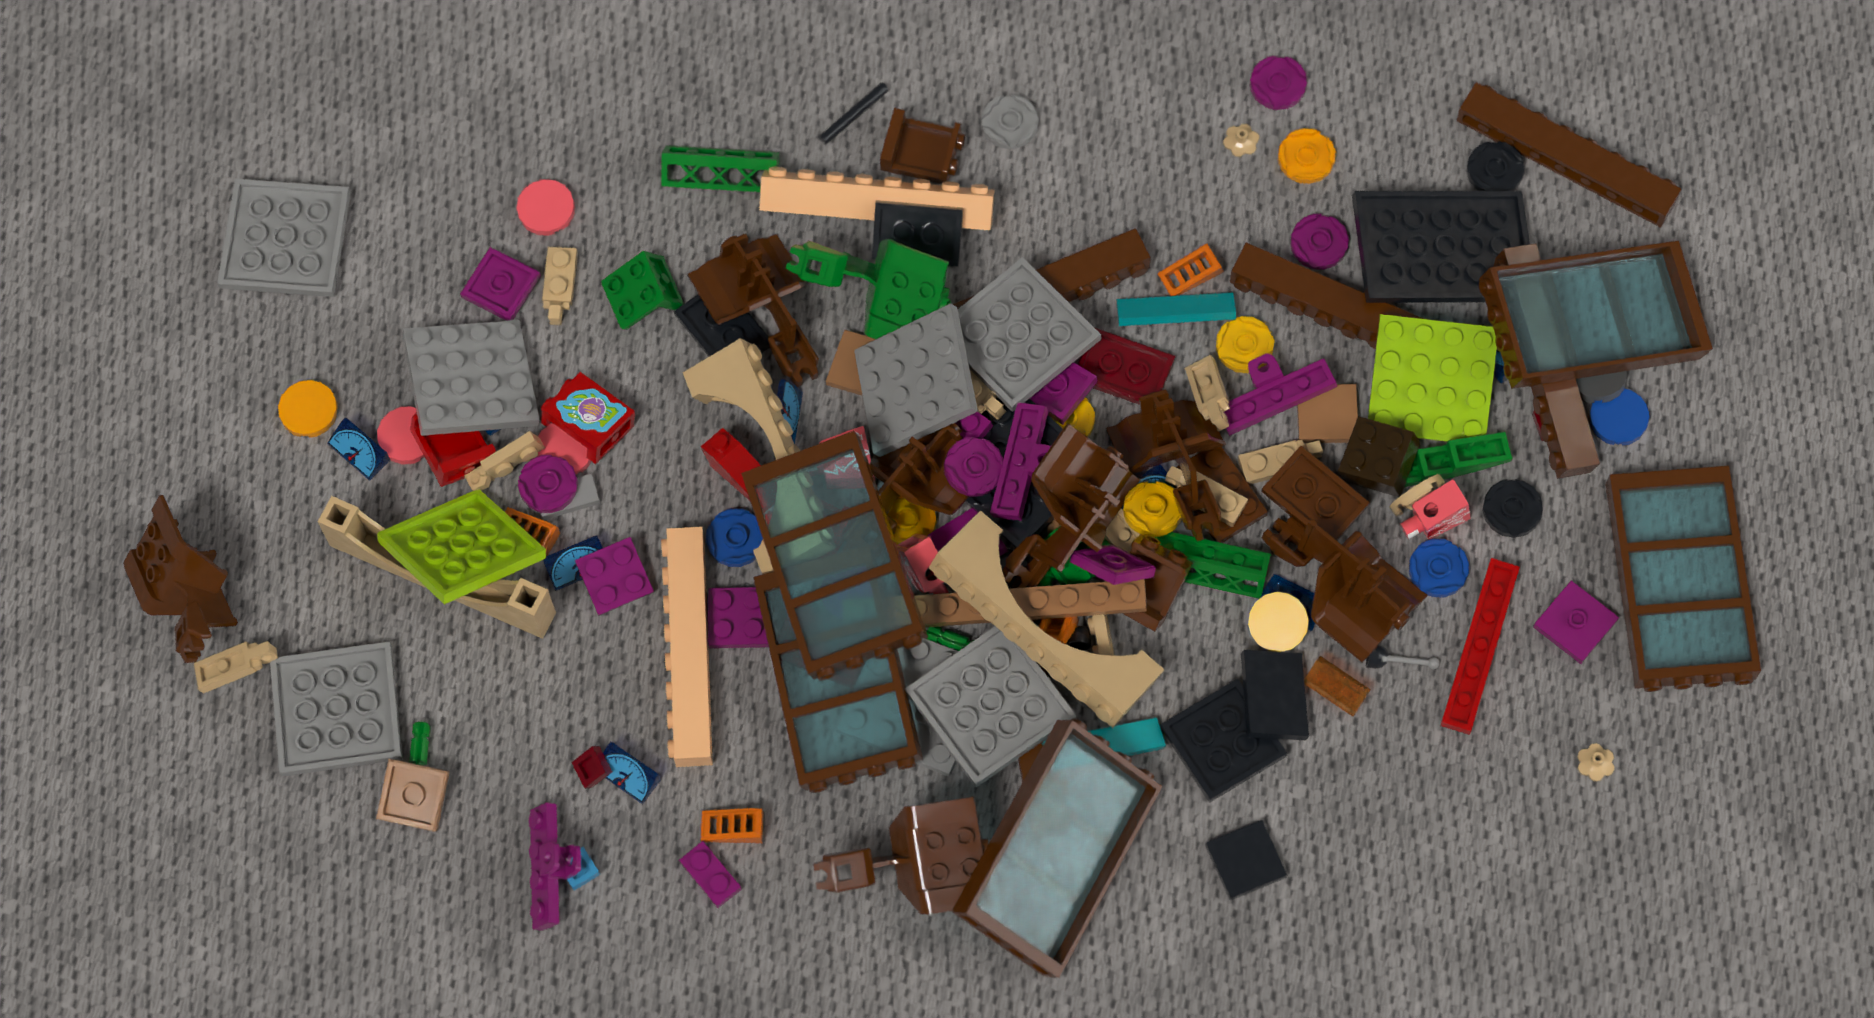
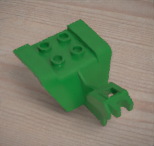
[786,239,951,340]

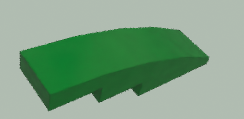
[1404,432,1512,487]

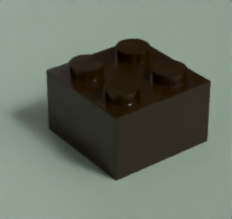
[1338,416,1420,497]

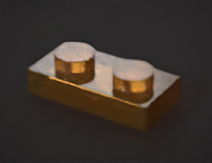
[1304,656,1371,717]

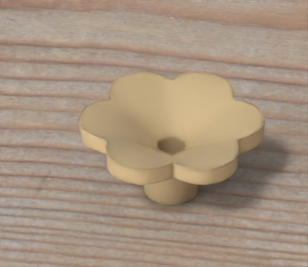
[1223,124,1259,157]
[1578,743,1614,782]

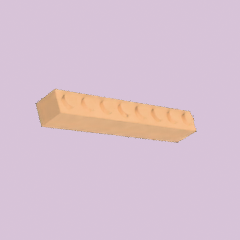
[759,167,995,230]
[661,526,713,767]

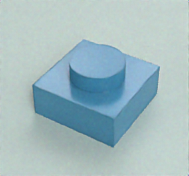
[567,847,600,891]

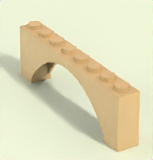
[683,338,836,575]
[318,496,556,639]
[929,511,1164,728]

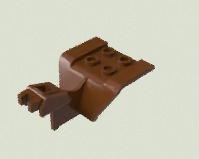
[687,234,819,387]
[1106,390,1226,541]
[843,423,969,558]
[1002,423,1140,588]
[123,495,238,663]
[1262,517,1428,663]
[813,796,991,915]

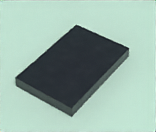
[872,200,963,267]
[673,294,770,357]
[1241,649,1309,741]

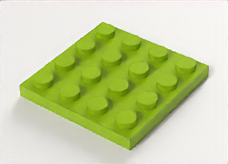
[1367,314,1497,441]
[377,489,546,604]

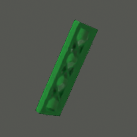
[661,145,780,192]
[1155,532,1271,599]

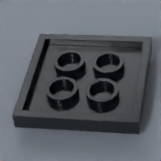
[1160,678,1288,803]

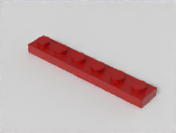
[1440,558,1520,735]

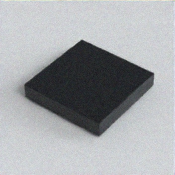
[1205,820,1287,901]

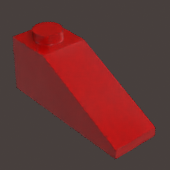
[700,428,778,514]

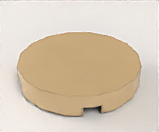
[1389,474,1445,516]

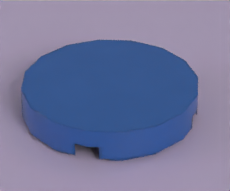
[1589,389,1650,446]
[706,509,763,567]
[1409,538,1469,598]

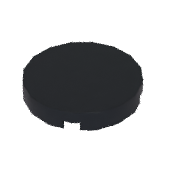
[1466,141,1525,191]
[1482,479,1543,538]

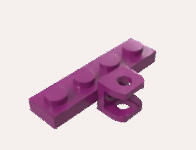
[1224,353,1337,436]
[990,403,1051,521]
[528,802,581,931]

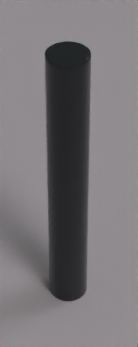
[818,82,889,145]

